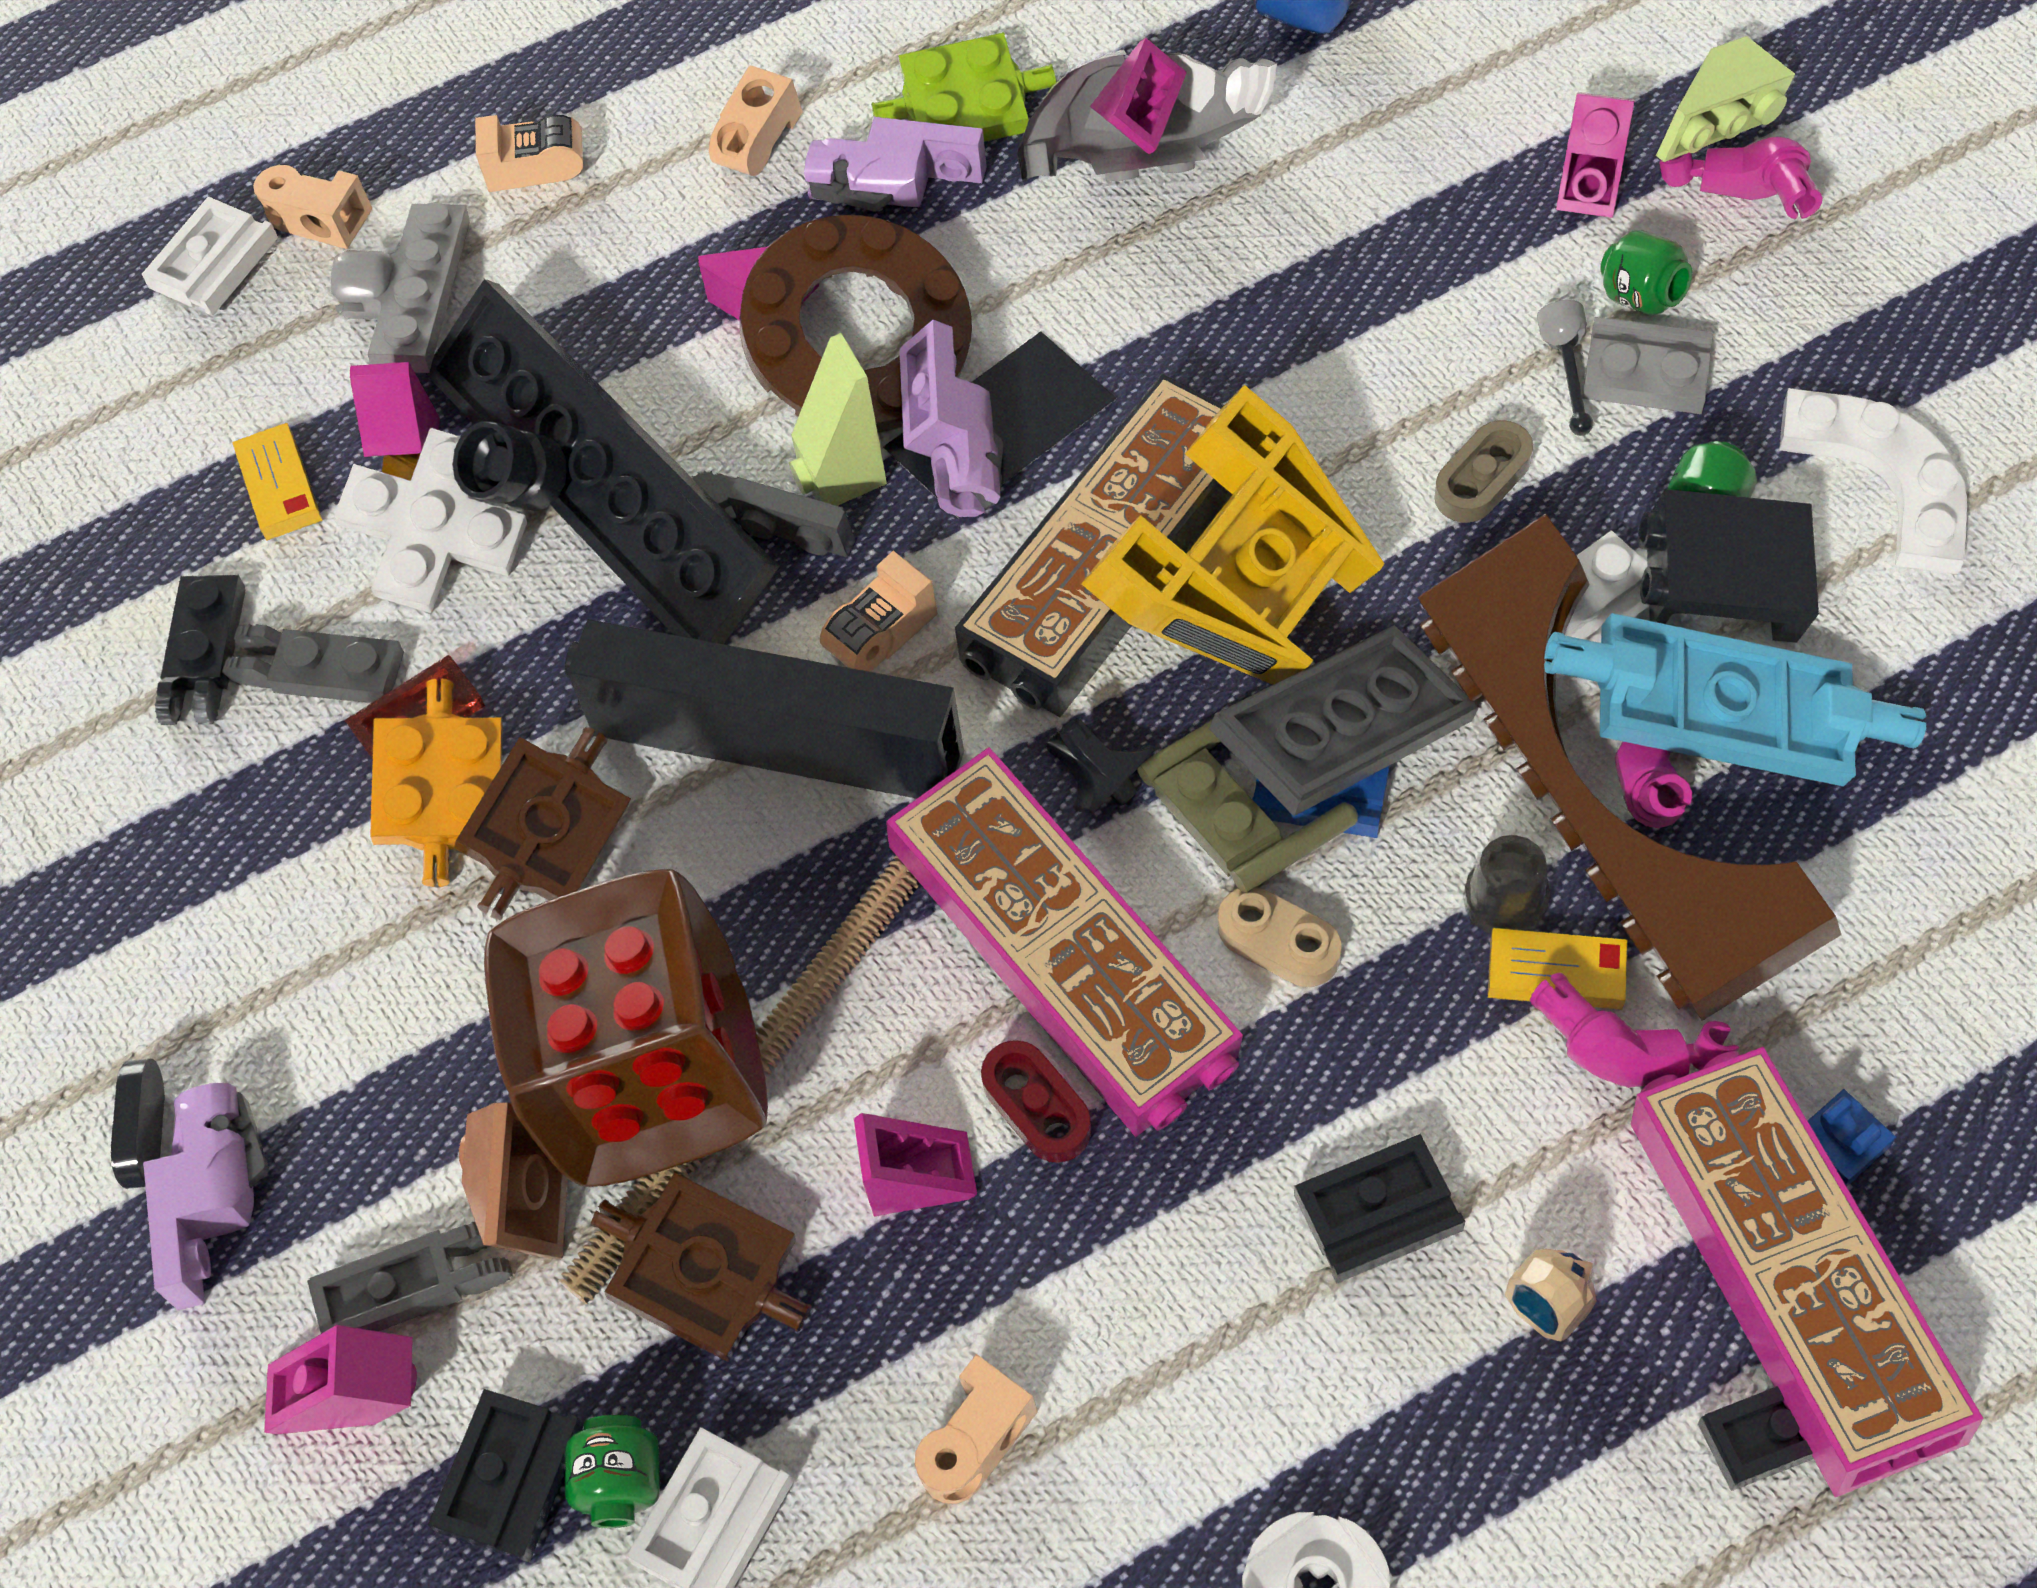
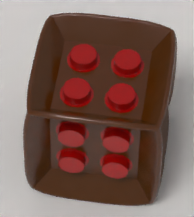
[484,869,768,1187]

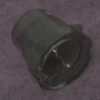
[1463,835,1551,934]

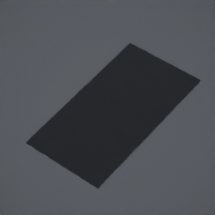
[883,331,1117,518]

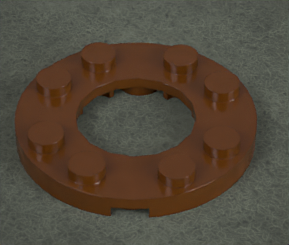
[739,215,972,433]

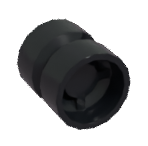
[452,421,567,511]

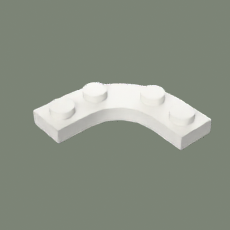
[1779,388,1967,575]

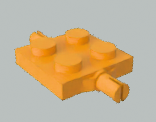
[370,679,503,887]

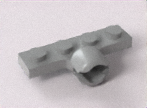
[330,203,470,373]

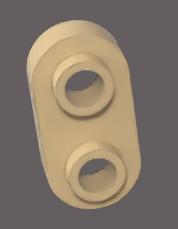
[1218,887,1342,987]

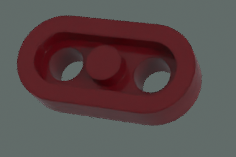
[981,1040,1091,1163]

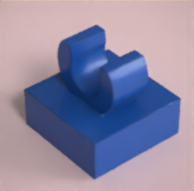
[1808,1089,1896,1187]

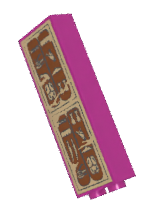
[886,747,1243,1137]
[1630,1047,1984,1498]

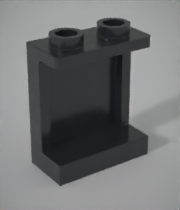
[1638,489,1819,643]

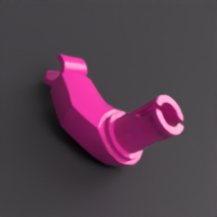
[1659,137,1823,219]
[1615,741,1692,828]
[1530,973,1739,1088]

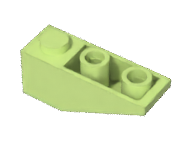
[1656,36,1795,162]

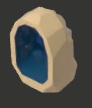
[1505,1249,1597,1342]

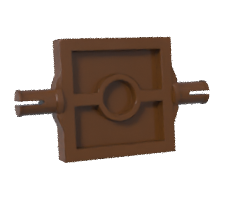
[454,727,631,920]
[591,1172,812,1362]

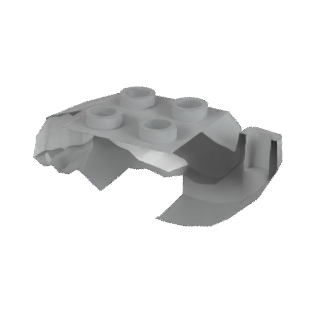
[1017,50,1277,181]

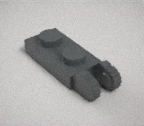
[692,470,855,558]
[222,624,404,705]
[307,1222,512,1334]

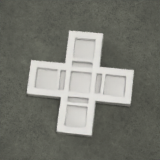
[333,428,527,613]

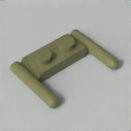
[1137,719,1358,893]

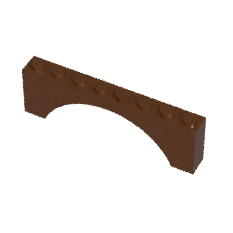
[1417,514,1841,1021]

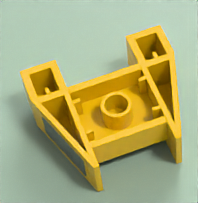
[1081,385,1385,685]

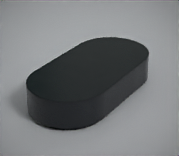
[111,1058,165,1189]

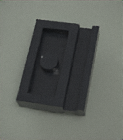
[1294,1134,1466,1284]
[428,1389,584,1562]

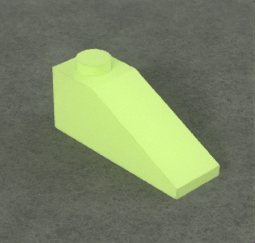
[789,333,887,506]

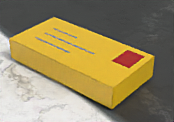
[232,423,323,541]
[1488,928,1627,1010]

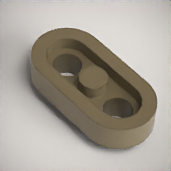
[1434,420,1533,523]

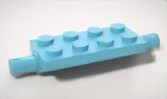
[1544,613,1926,786]

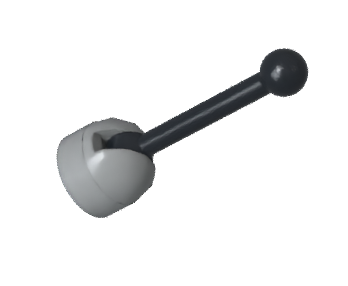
[1537,300,1593,436]

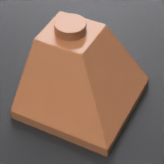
[459,1103,568,1259]

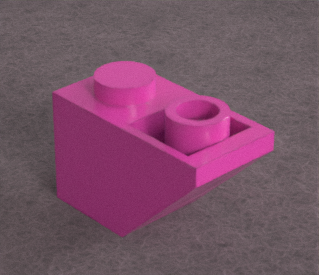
[1556,92,1634,218]

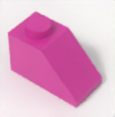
[264,1325,417,1434]

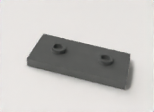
[1209,625,1479,816]

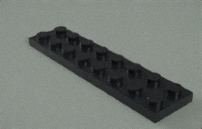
[425,279,780,644]

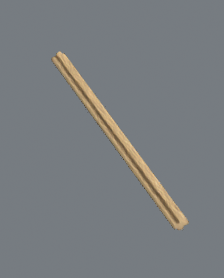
[557,856,918,1305]

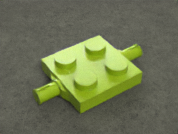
[871,32,1056,142]

